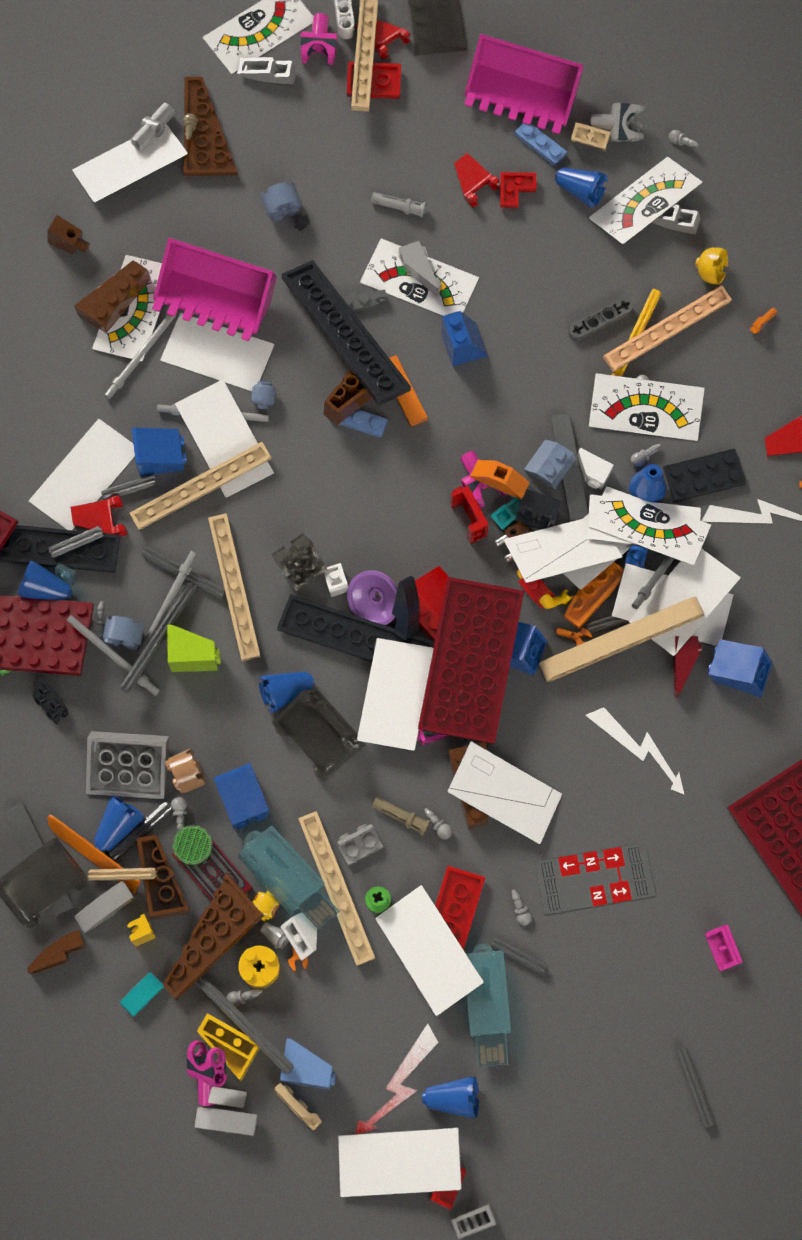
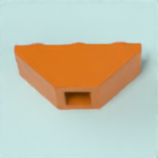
[470,460,529,500]

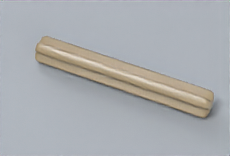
[88,868,156,881]

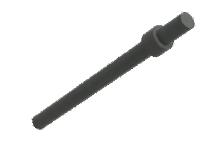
[631,556,675,610]

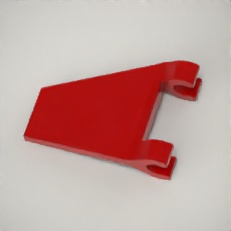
[354,20,411,60]
[454,153,500,208]
[765,416,802,457]
[70,496,127,536]

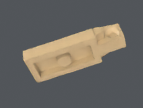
[274,1083,322,1131]

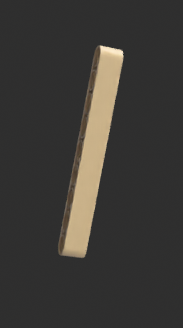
[539,597,705,682]

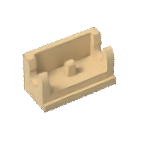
[571,122,610,151]

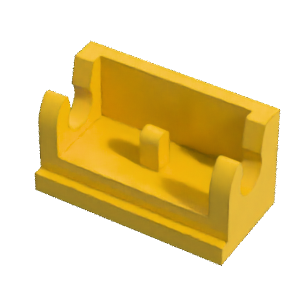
[127,914,156,947]

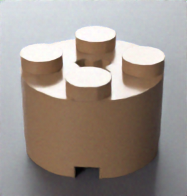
[165,748,207,794]

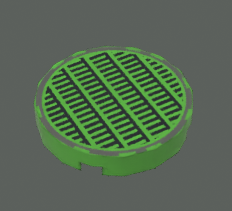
[173,825,213,865]

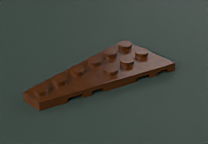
[183,77,238,176]
[163,872,265,1000]

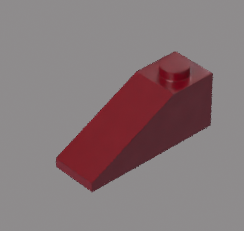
[673,636,702,697]

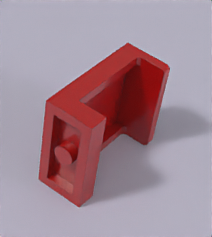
[450,486,489,544]

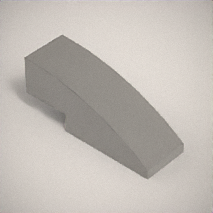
[237,57,297,84]
[651,204,700,234]
[74,881,135,933]
[194,1107,258,1137]

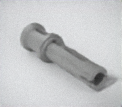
[371,192,427,219]

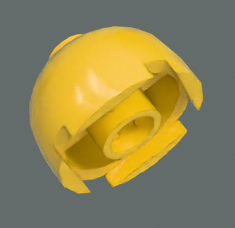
[695,248,728,285]

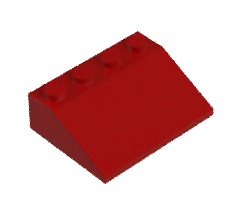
[415,566,449,642]

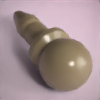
[183,113,197,140]

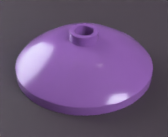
[347,570,397,625]

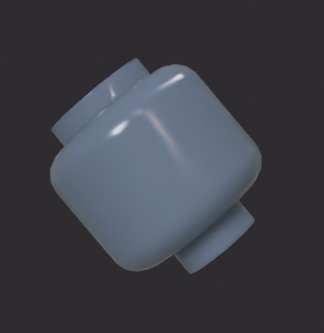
[251,382,276,409]

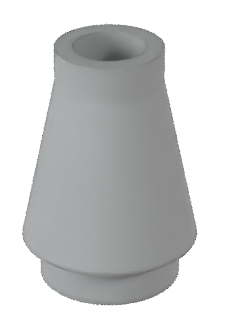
[260,922,289,949]

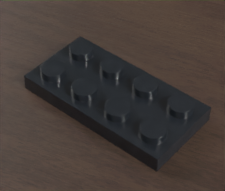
[663,448,746,503]

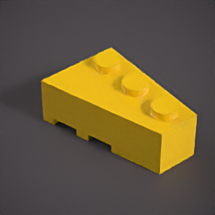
[197,1013,260,1081]

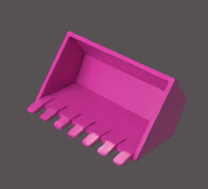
[464,34,584,134]
[152,238,277,341]

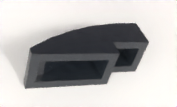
[392,576,420,640]

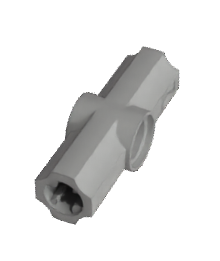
[130,103,175,151]

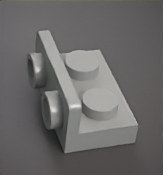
[337,824,383,866]

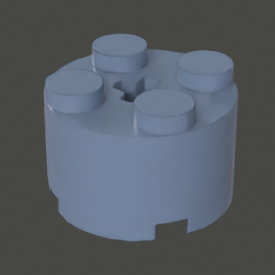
[260,182,302,222]
[102,616,145,650]

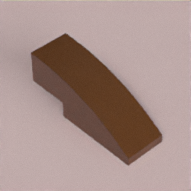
[27,929,86,975]

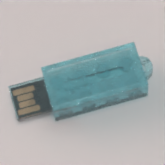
[238,826,340,930]
[466,943,511,1067]

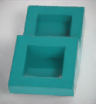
[491,497,522,530]
[119,972,164,1017]

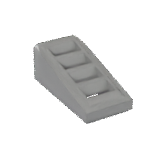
[451,1203,499,1239]

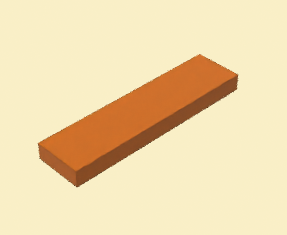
[389,355,428,427]

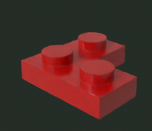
[500,172,537,208]

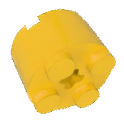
[239,946,280,989]

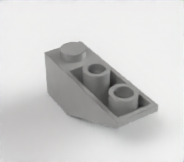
[399,241,441,296]

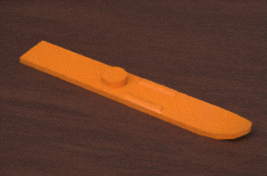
[47,815,141,894]

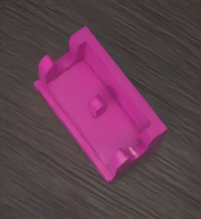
[705,924,743,972]

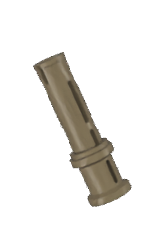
[372,796,431,836]

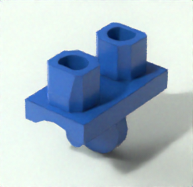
[624,544,648,568]

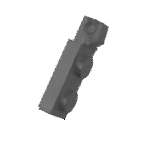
[341,289,387,313]

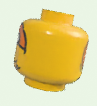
[253,890,280,922]

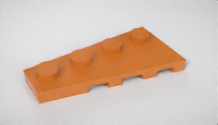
[564,562,624,629]

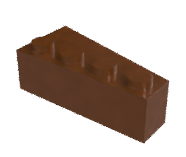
[74,260,151,334]
[323,370,372,426]
[448,742,488,830]
[136,835,190,920]

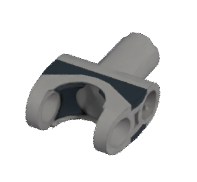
[591,103,646,142]

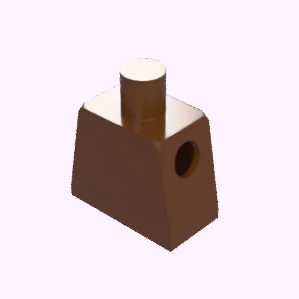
[48,215,90,254]

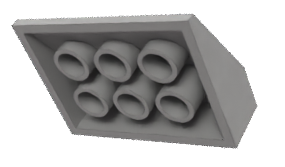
[86,731,169,799]

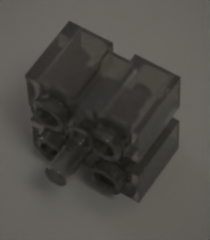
[271,534,327,591]

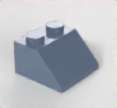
[524,440,576,490]

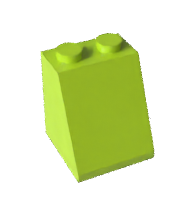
[167,625,221,672]

